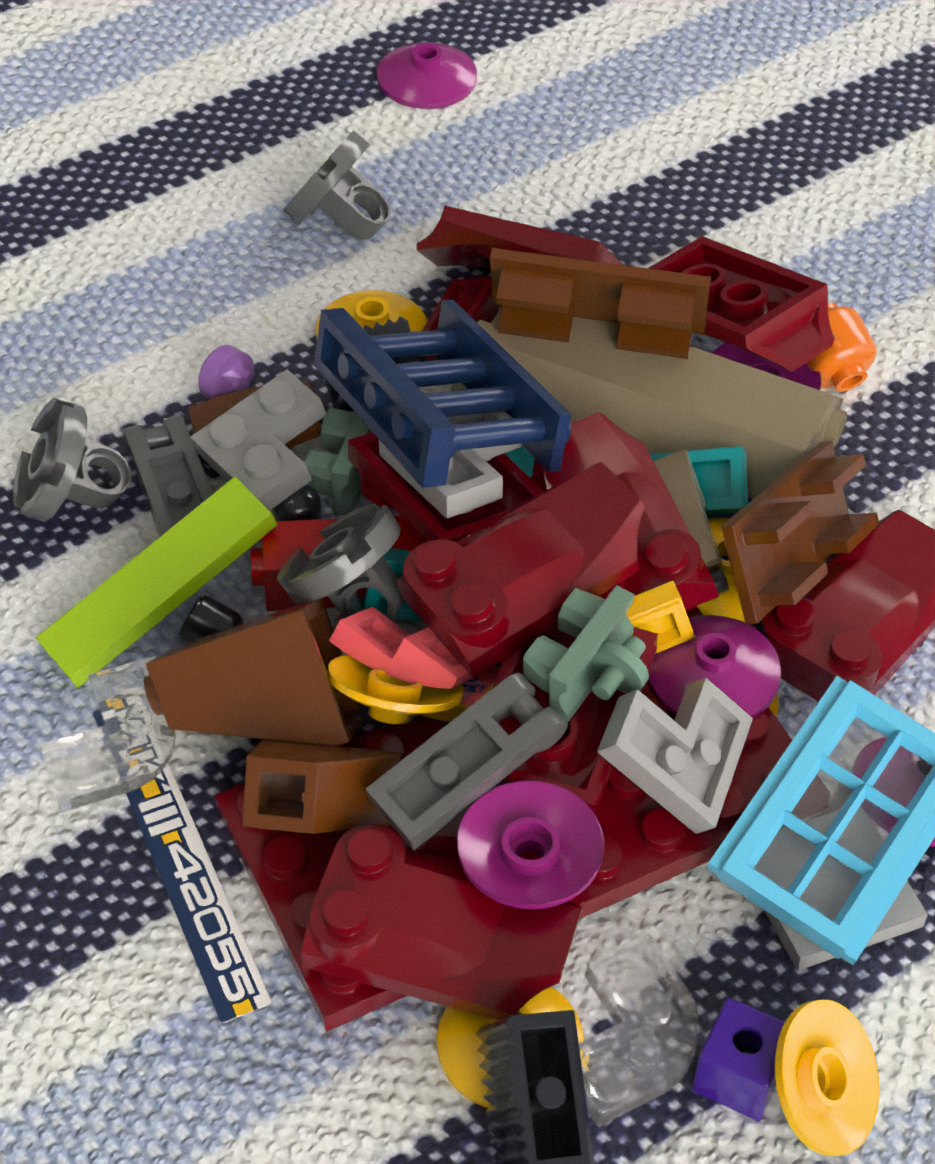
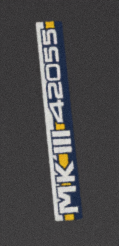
[93,697,271,1023]

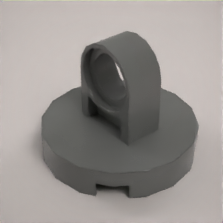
[283,130,391,239]
[12,398,132,522]
[277,504,404,622]

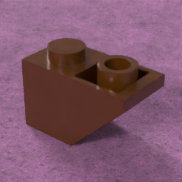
[242,739,402,834]

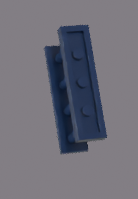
[314,299,571,488]

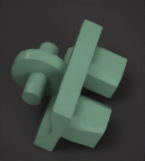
[304,407,372,516]
[523,585,649,722]

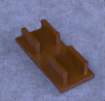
[490,248,711,359]
[721,441,880,624]

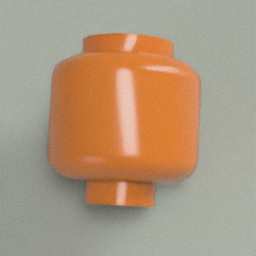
[806,302,877,392]

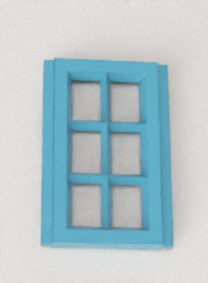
[706,676,935,965]

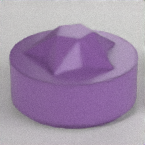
[198,345,254,399]

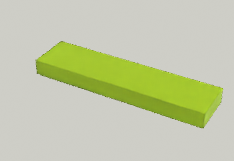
[35,476,278,688]

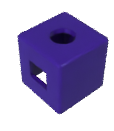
[692,998,785,1121]

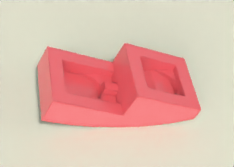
[329,607,472,689]

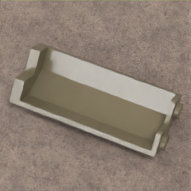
[451,307,847,499]

